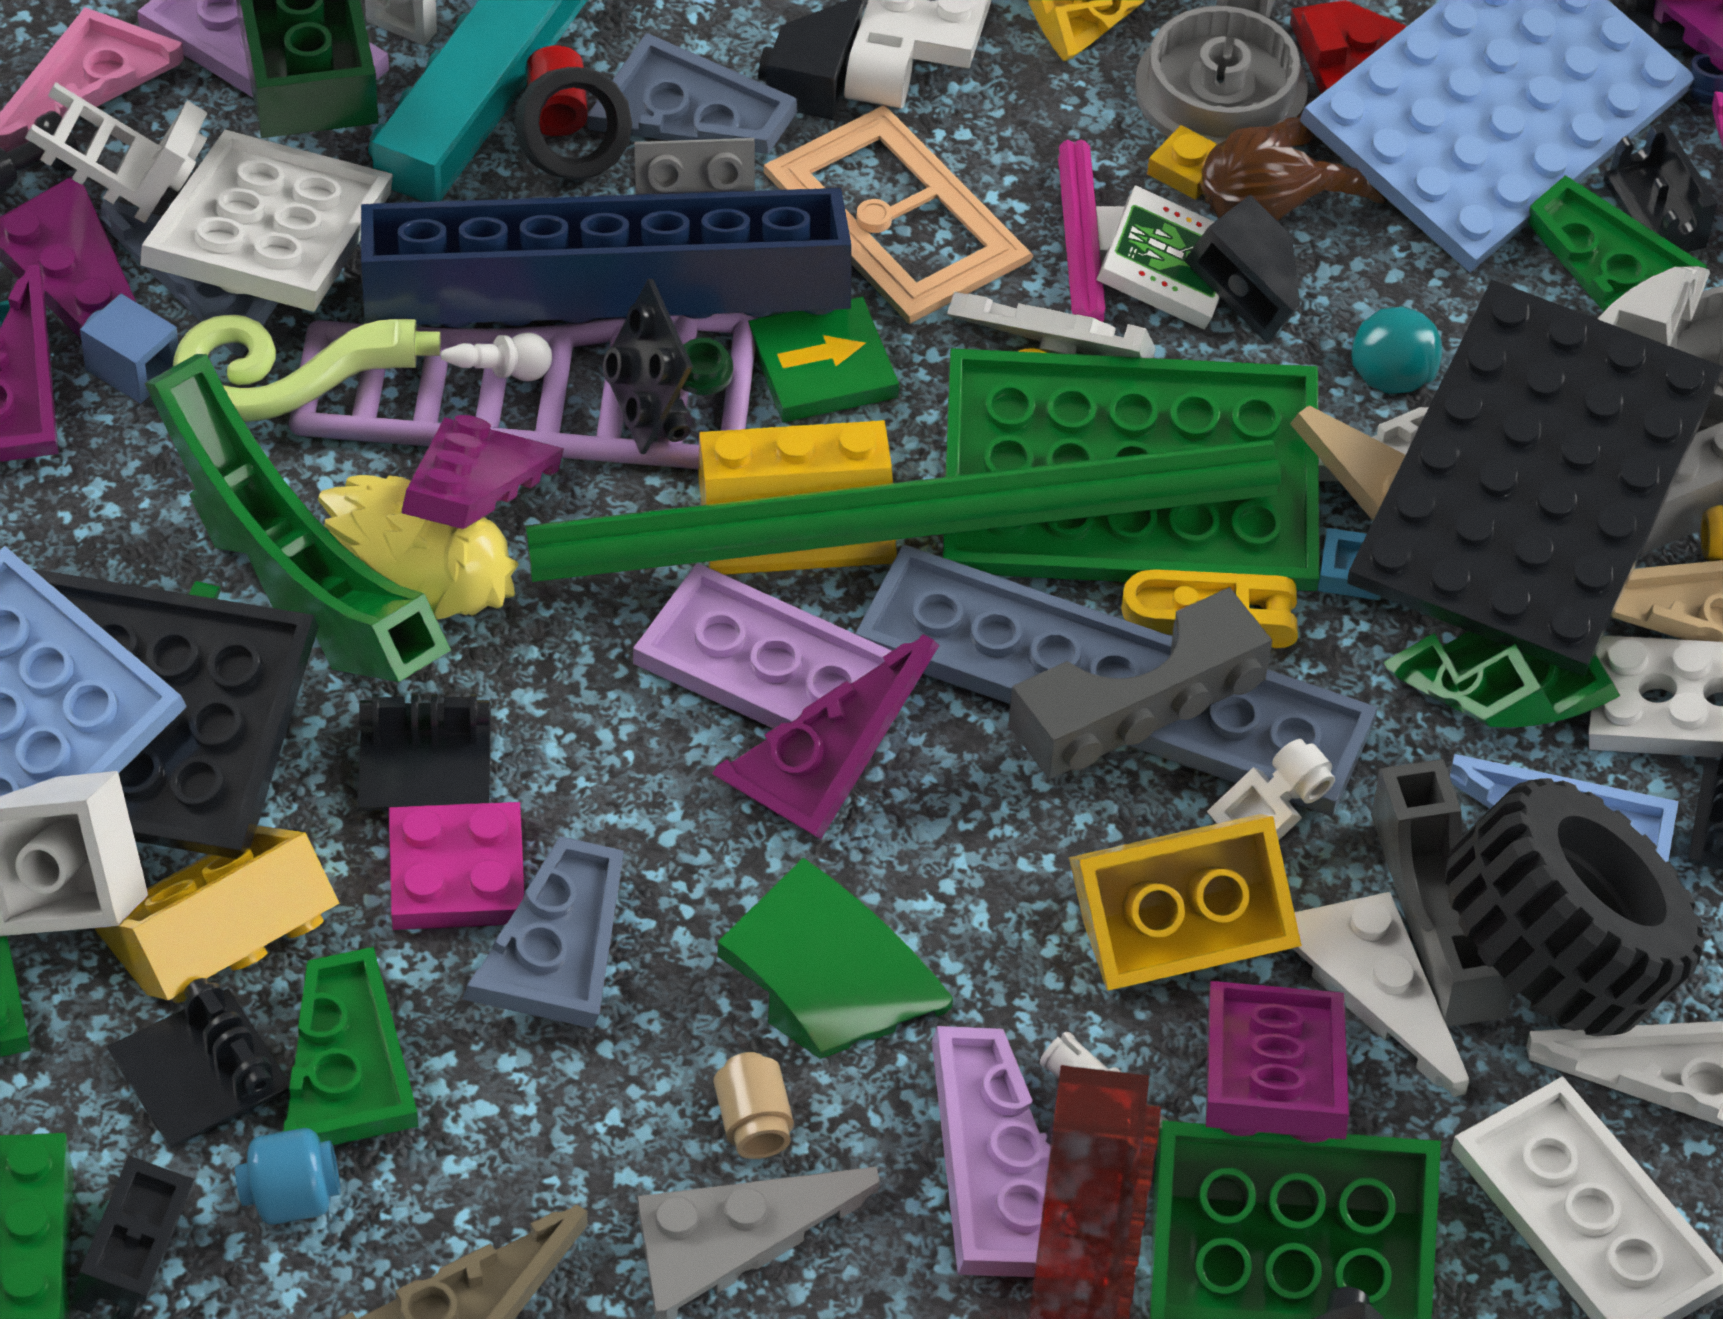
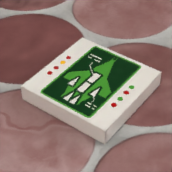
[1096,185,1220,330]

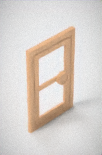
[764,105,1033,324]

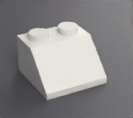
[0,771,148,936]

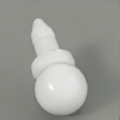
[441,333,552,381]

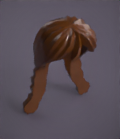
[1199,109,1388,222]

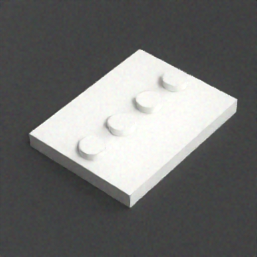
[140,130,393,312]

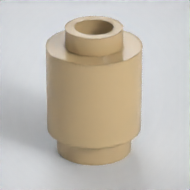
[713,1052,794,1159]

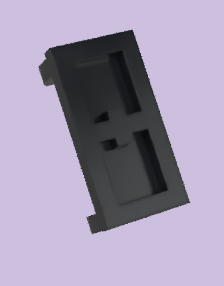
[1603,122,1718,252]
[71,1155,195,1319]

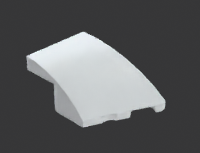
[1598,266,1710,346]

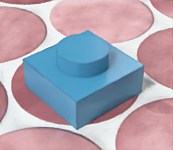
[1318,528,1380,600]

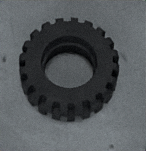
[1445,778,1704,1036]

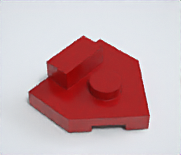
[1290,0,1407,94]

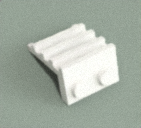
[25,82,207,223]

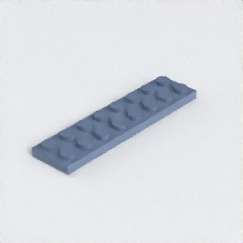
[855,544,1378,817]

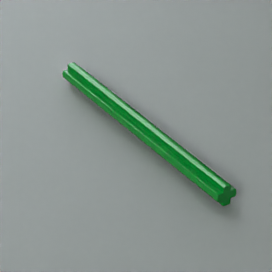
[525,439,1281,582]

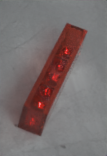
[1029,1065,1161,1319]

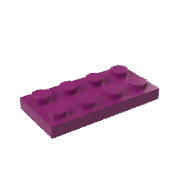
[1206,981,1349,1143]

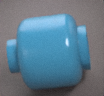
[235,1128,341,1225]

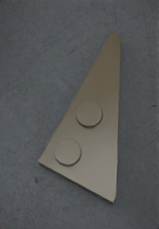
[340,1204,588,1319]

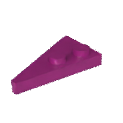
[0,264,59,462]
[712,634,940,840]

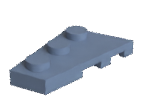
[587,33,798,154]

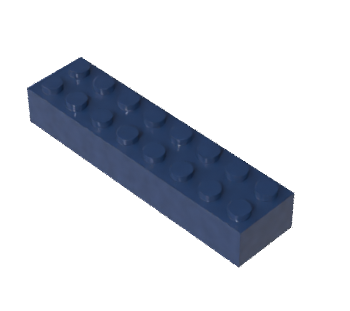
[361,188,852,328]

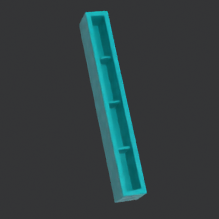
[368,0,588,202]

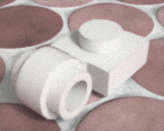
[1207,739,1335,840]

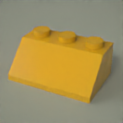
[698,420,897,575]
[1069,814,1302,991]
[95,826,339,1003]

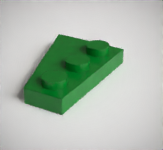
[1527,175,1707,312]
[283,947,418,1145]

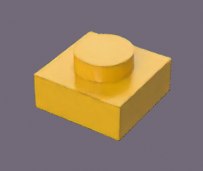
[1147,125,1217,200]

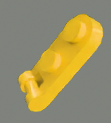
[1121,569,1298,648]

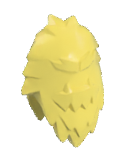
[318,475,519,619]

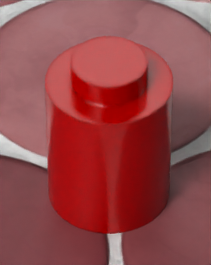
[525,45,588,136]

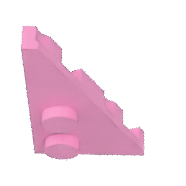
[0,7,184,152]

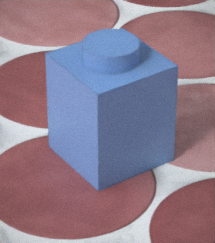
[80,294,178,404]

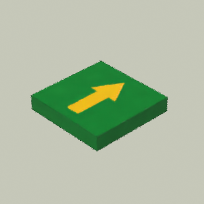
[748,297,899,423]

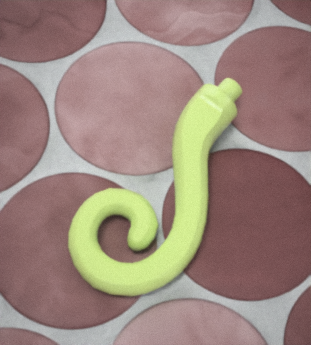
[173,315,441,422]

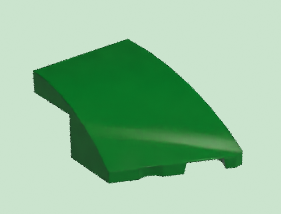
[1384,631,1620,728]
[717,858,953,1059]

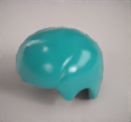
[1351,306,1443,394]

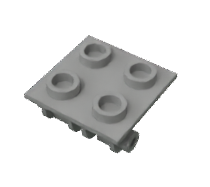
[634,138,755,195]

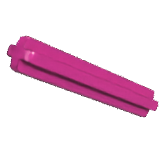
[1058,139,1106,322]

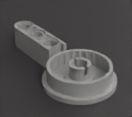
[1135,0,1308,144]

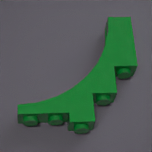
[144,354,451,682]

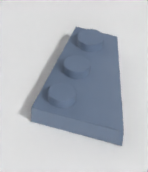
[462,836,624,1029]

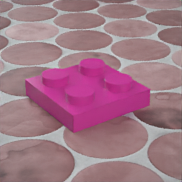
[389,802,524,930]

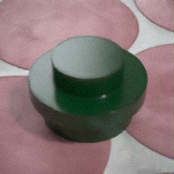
[682,338,734,395]

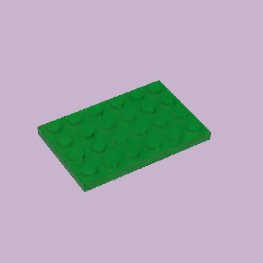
[942,348,1319,591]

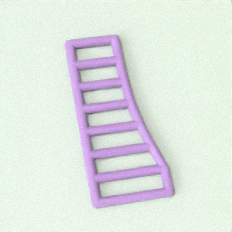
[289,313,758,469]

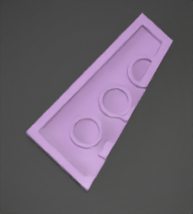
[932,1026,1099,1279]

